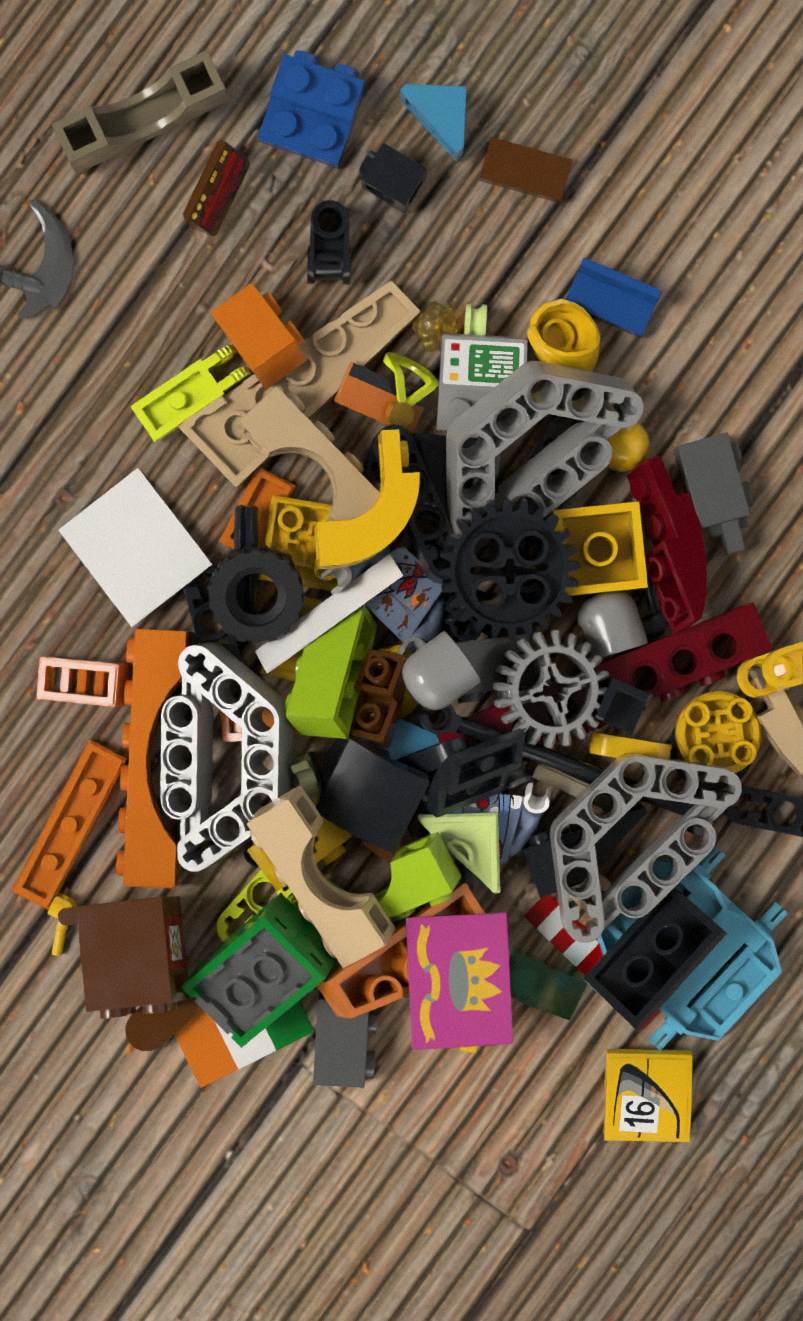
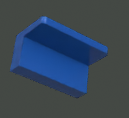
[566,258,662,338]

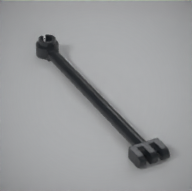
[419,704,717,837]

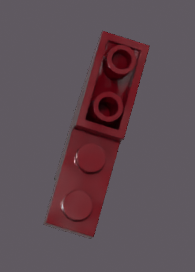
[627,456,707,635]

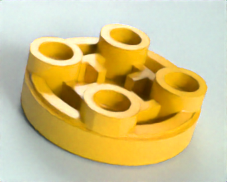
[675,691,761,773]

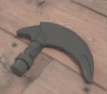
[0,200,73,319]

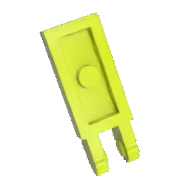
[131,344,252,443]

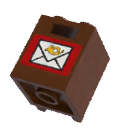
[58,896,190,1019]

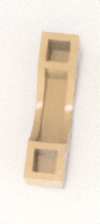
[237,386,381,521]
[247,785,396,969]

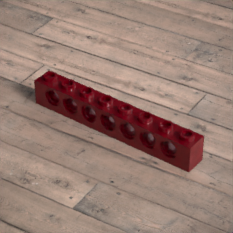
[436,602,773,759]

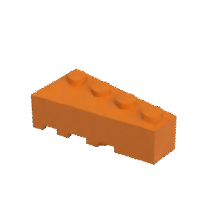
[317,883,511,1019]

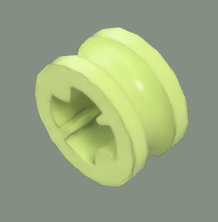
[464,303,487,335]

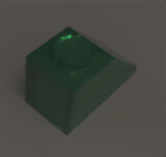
[509,945,588,1020]

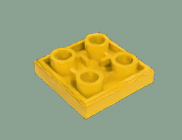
[259,495,339,591]

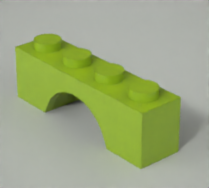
[287,832,461,928]

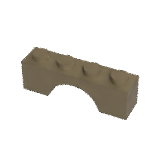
[51,50,230,174]

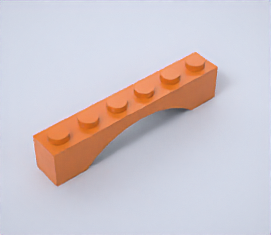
[116,629,190,889]

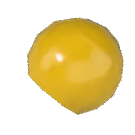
[607,422,650,472]

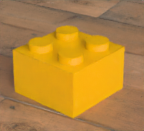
[550,502,648,597]

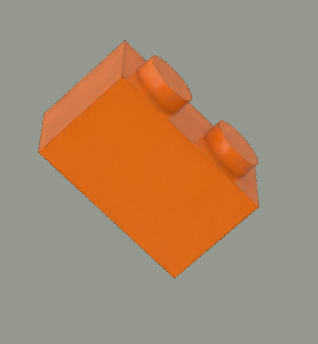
[210,282,307,390]

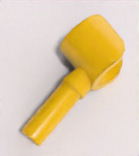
[47,893,78,956]

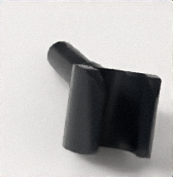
[641,577,667,640]

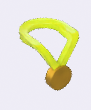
[383,352,439,428]

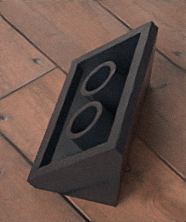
[583,887,727,1032]

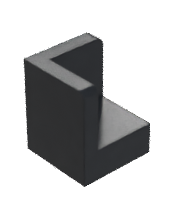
[592,678,653,735]

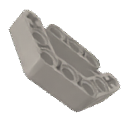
[446,361,644,549]
[160,642,293,872]
[550,753,742,943]

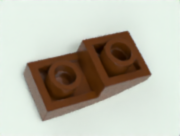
[349,649,407,748]

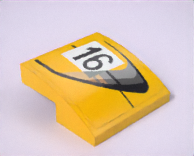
[603,1049,692,1142]

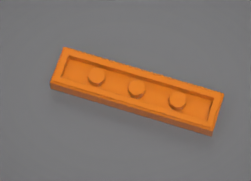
[11,739,128,910]

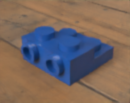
[258,50,365,169]

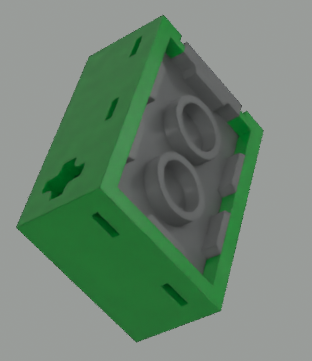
[181,892,337,1048]

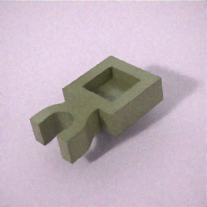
[291,751,325,798]

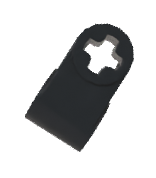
[307,200,351,285]

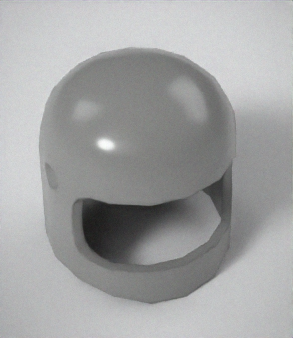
[577,591,649,662]
[402,631,481,710]

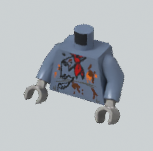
[321,542,447,656]

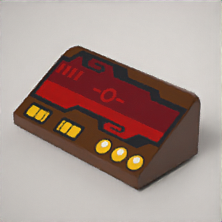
[183,139,250,236]

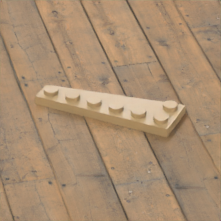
[178,281,421,489]

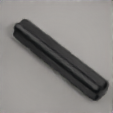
[234,505,258,614]

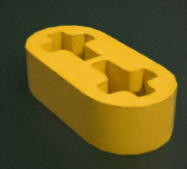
[589,732,672,759]

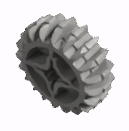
[493,630,609,748]

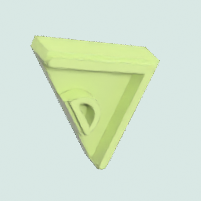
[418,812,500,893]

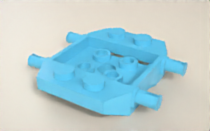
[585,846,788,1051]

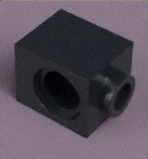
[359,142,427,214]

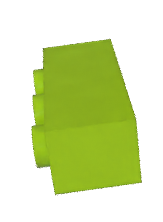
[285,601,378,739]

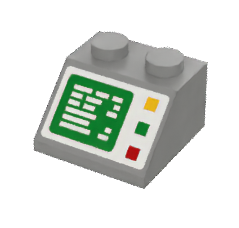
[437,333,528,430]

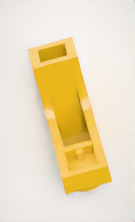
[314,429,420,570]

